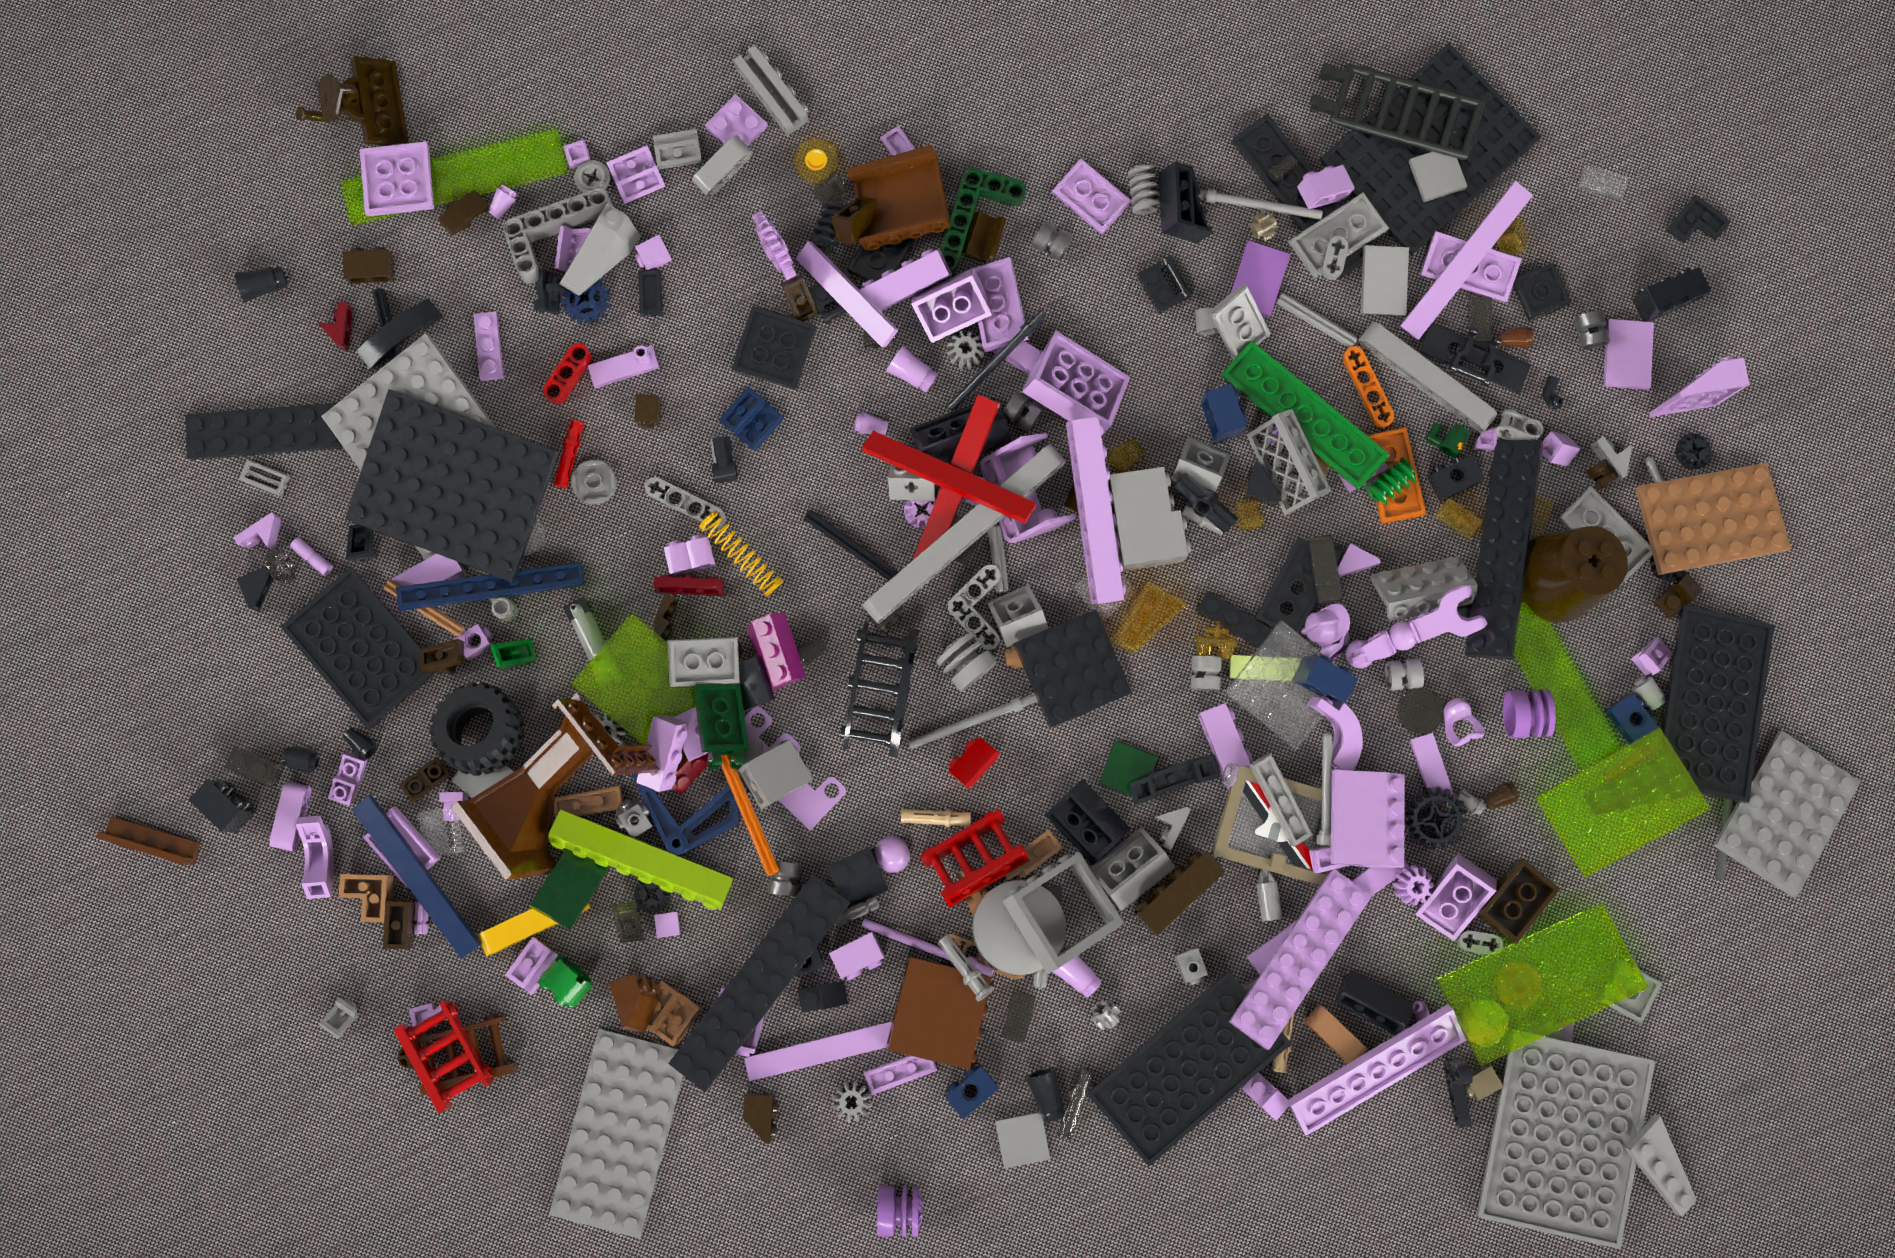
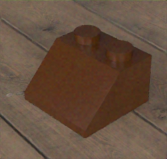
[609,973,659,1033]

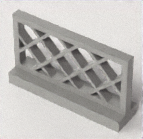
[1247,409,1331,516]

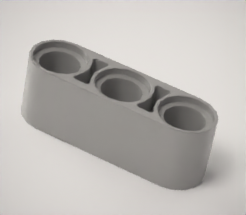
[692,135,753,198]

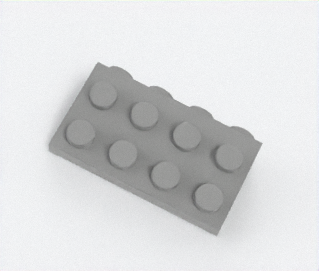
[1371,556,1478,621]

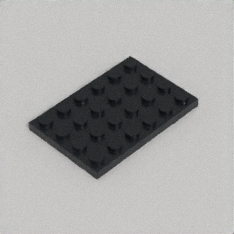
[280,567,436,730]

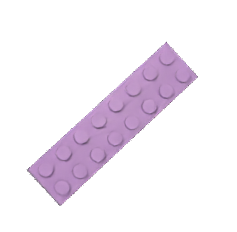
[1229,869,1372,1050]
[1287,1004,1466,1136]

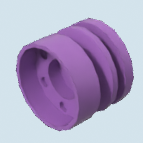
[1503,689,1556,739]
[877,1185,922,1237]

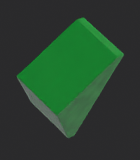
[491,638,537,671]

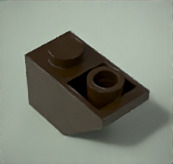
[743,1092,778,1144]

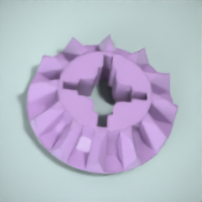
[904,498,936,529]

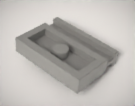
[653,129,702,170]

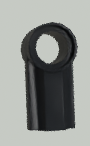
[711,437,738,483]

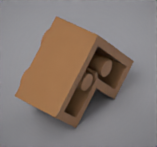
[339,874,394,923]

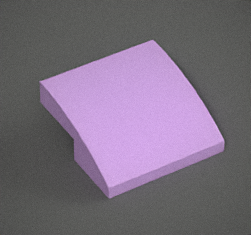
[606,145,666,204]

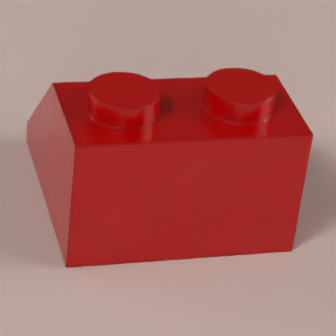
[948,737,1000,791]

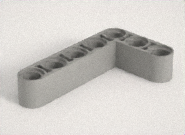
[503,188,613,284]

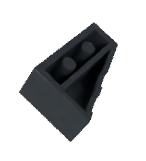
[1159,161,1213,244]

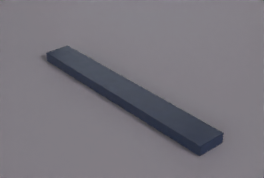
[396,562,585,611]
[351,795,482,959]

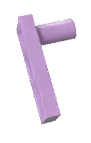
[587,345,660,389]

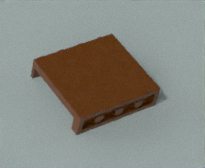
[847,144,951,250]
[886,956,994,1070]

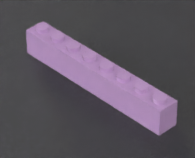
[1066,417,1126,604]

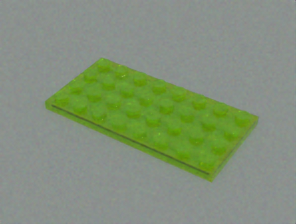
[1436,903,1649,1066]

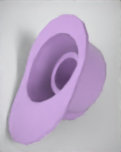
[1301,603,1350,647]

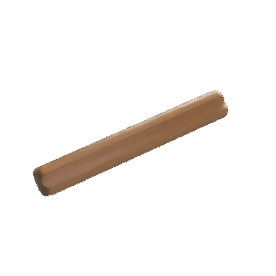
[384,579,465,637]

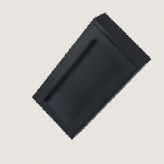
[638,270,663,317]

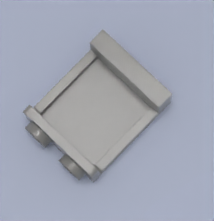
[738,740,813,810]

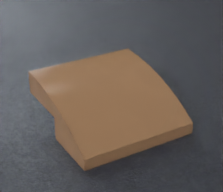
[647,980,703,1047]

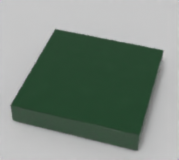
[1099,741,1158,796]

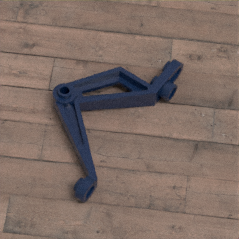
[632,774,751,856]

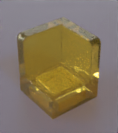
[1496,219,1528,255]
[1233,501,1265,532]

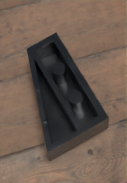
[1632,267,1712,322]

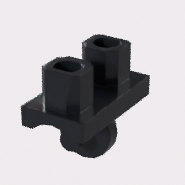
[534,269,565,315]

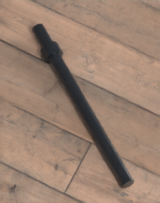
[947,310,1047,411]

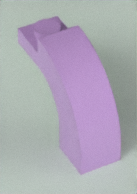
[1307,696,1363,771]
[296,815,334,899]

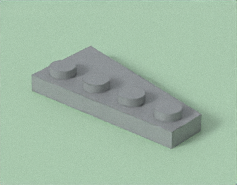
[1625,1114,1697,1217]

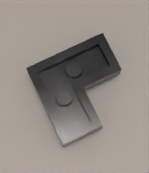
[1666,194,1731,244]

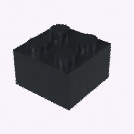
[188,779,256,833]

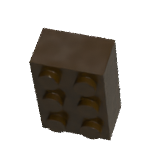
[1476,859,1560,944]

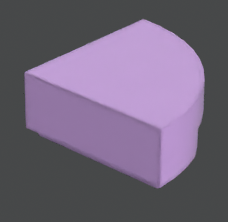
[1473,427,1498,451]

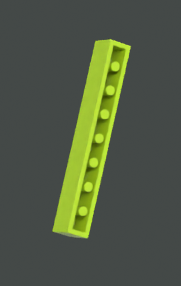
[549,809,733,910]

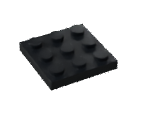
[731,306,817,390]

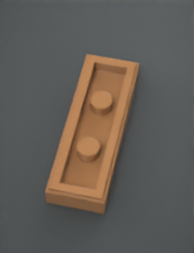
[554,786,624,819]

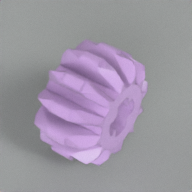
[1393,865,1435,905]

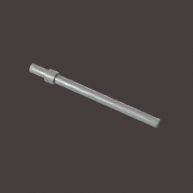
[1198,189,1323,219]
[908,694,1038,749]

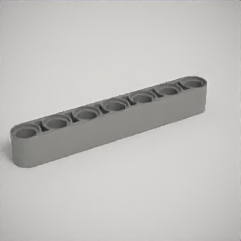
[1358,322,1497,433]

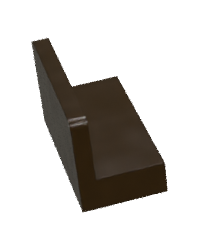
[962,211,1007,262]

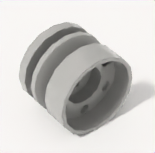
[936,632,998,692]

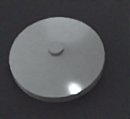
[972,880,1066,975]

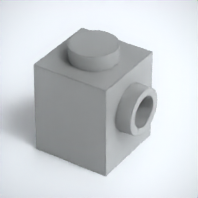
[1174,947,1208,985]

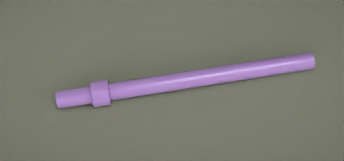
[861,918,995,977]

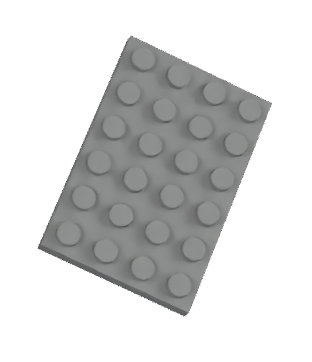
[1713,730,1861,897]

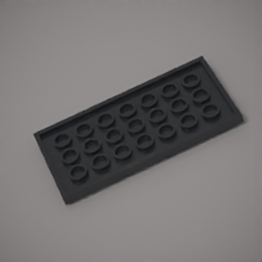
[1654,605,1774,804]
[1087,970,1292,1166]

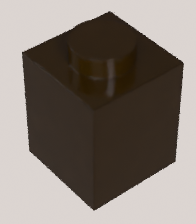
[634,394,662,430]

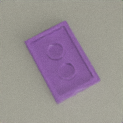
[1230,240,1291,318]

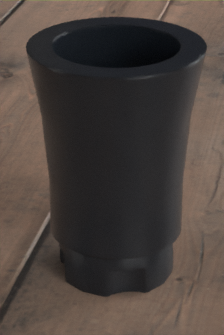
[235,266,288,303]
[1025,1067,1065,1122]

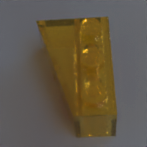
[1110,581,1188,653]

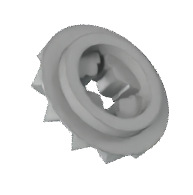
[574,160,611,193]

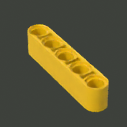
[477,903,591,957]

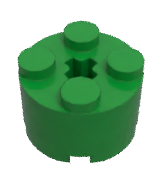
[537,954,594,1008]

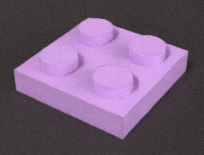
[705,94,768,146]

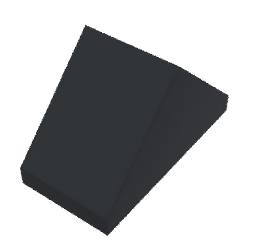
[1244,462,1282,506]
[236,566,278,613]

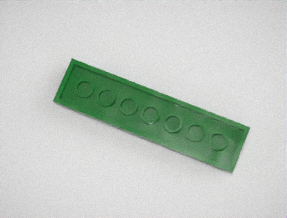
[1221,341,1390,490]

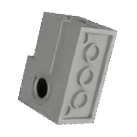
[1108,467,1191,571]

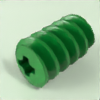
[1365,458,1417,505]

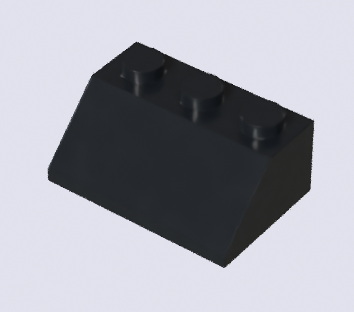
[1045,779,1131,865]

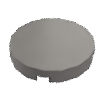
[571,459,617,505]

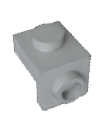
[320,997,357,1039]

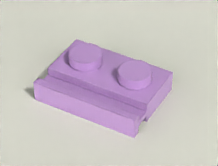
[505,937,559,995]

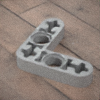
[948,564,1002,650]

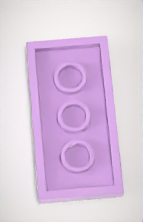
[1420,231,1522,303]
[974,257,1029,352]

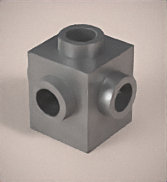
[615,798,652,838]

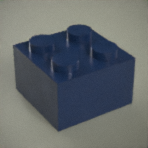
[1200,383,1248,444]
[1291,654,1358,703]

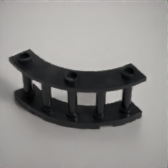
[840,621,919,758]

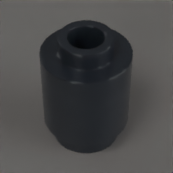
[282,746,320,773]

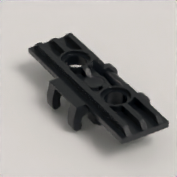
[1419,323,1532,393]

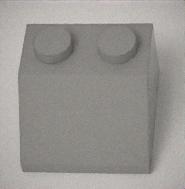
[1171,437,1231,492]
[987,585,1049,647]

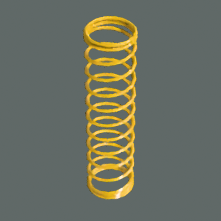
[699,510,784,597]

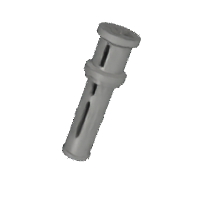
[937,934,994,1001]

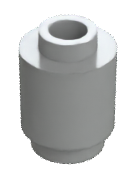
[1632,676,1666,711]

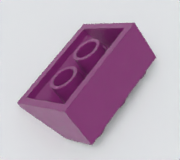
[747,613,806,691]

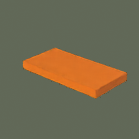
[1367,427,1427,524]

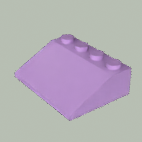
[1022,330,1130,433]
[1649,356,1750,417]
[1331,770,1405,869]

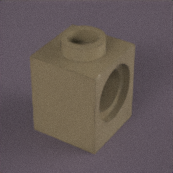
[1464,1064,1504,1101]

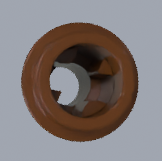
[1499,326,1533,348]

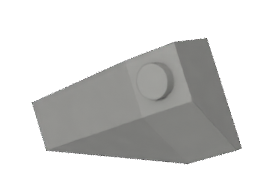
[559,203,640,296]

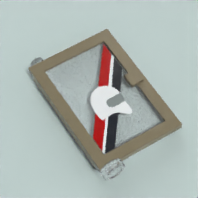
[1211,763,1339,885]

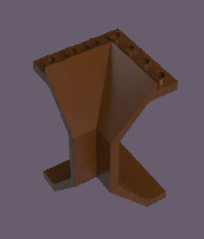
[451,693,660,880]

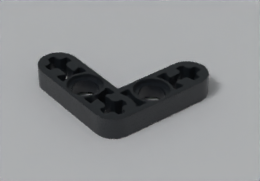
[1443,1058,1473,1128]

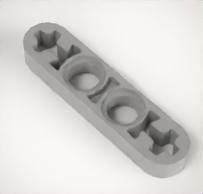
[645,477,726,529]

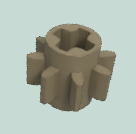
[1250,211,1278,241]

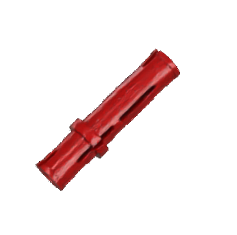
[553,419,585,489]

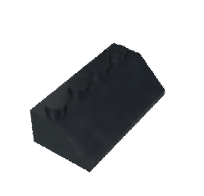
[909,397,1012,464]

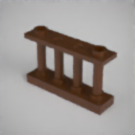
[416,1013,518,1096]

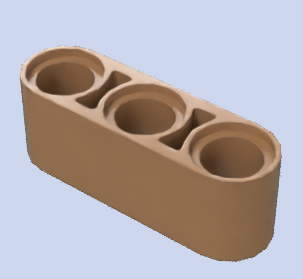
[1304,1004,1369,1064]

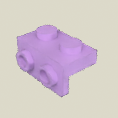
[555,225,591,273]

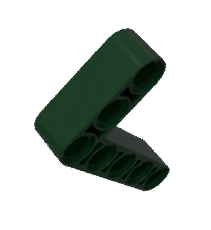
[941,168,1026,277]

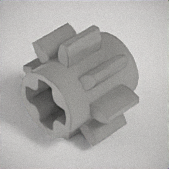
[1091,999,1121,1030]

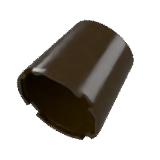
[1522,526,1628,623]

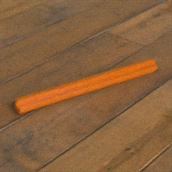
[721,755,779,875]

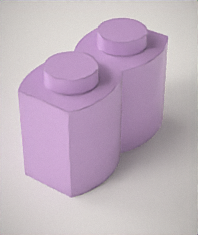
[664,535,716,576]

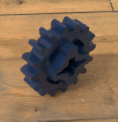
[561,279,611,325]

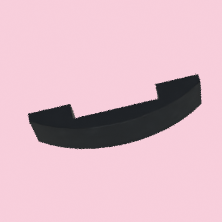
[356,298,443,370]
[1128,754,1220,805]

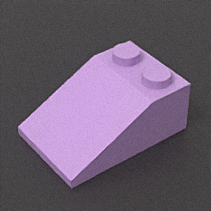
[1415,853,1497,941]

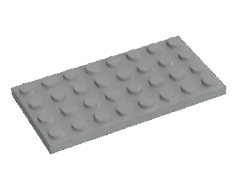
[549,1028,683,1239]

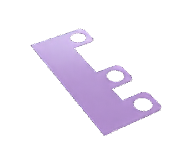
[745,706,846,831]

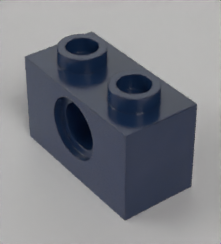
[1604,693,1661,748]
[945,1065,999,1120]

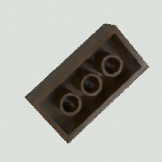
[1134,851,1226,936]

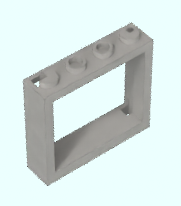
[1002,852,1125,974]

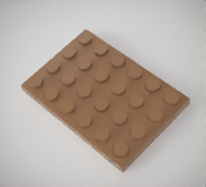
[1635,463,1791,575]

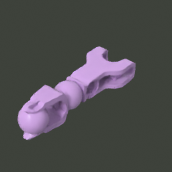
[1345,584,1487,669]

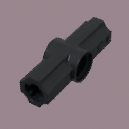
[1173,473,1238,533]

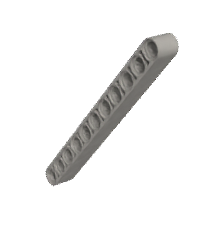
[862,444,1066,624]

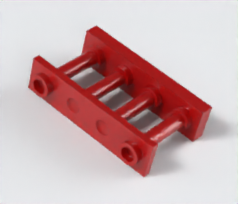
[919,809,1030,908]
[393,999,494,1113]

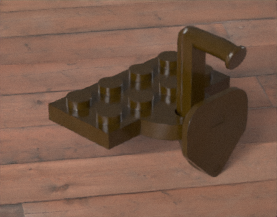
[296,56,409,146]

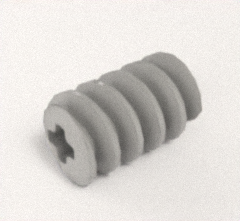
[1127,165,1160,215]

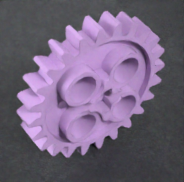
[752,211,796,281]

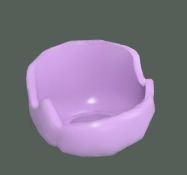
[875,836,910,873]

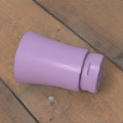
[886,345,938,393]
[1052,946,1102,998]

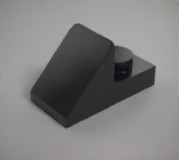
[346,524,377,561]
[798,981,848,1013]

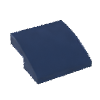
[719,387,785,452]

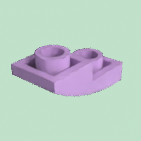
[328,752,368,806]

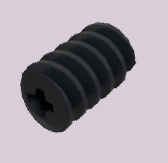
[810,202,845,254]

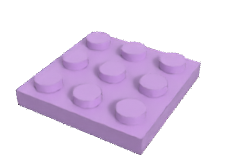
[360,142,434,216]

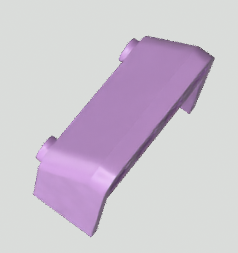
[981,433,1076,543]

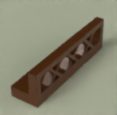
[96,816,201,865]

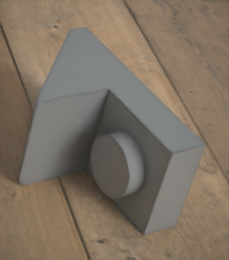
[1590,436,1632,482]
[1154,807,1191,851]

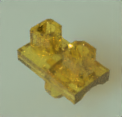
[1435,497,1483,539]
[1193,621,1237,659]

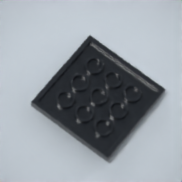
[1013,609,1132,729]

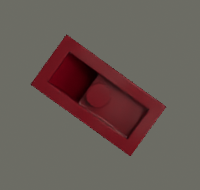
[318,302,353,352]

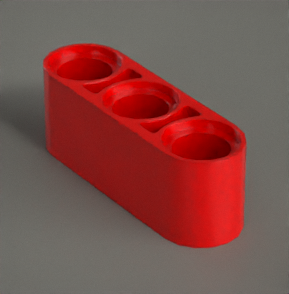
[543,343,592,405]

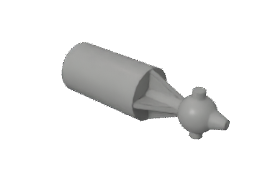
[1256,850,1283,921]

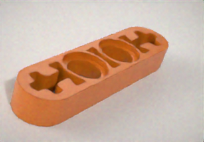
[1343,346,1394,429]

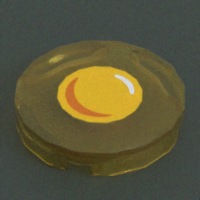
[794,139,838,183]

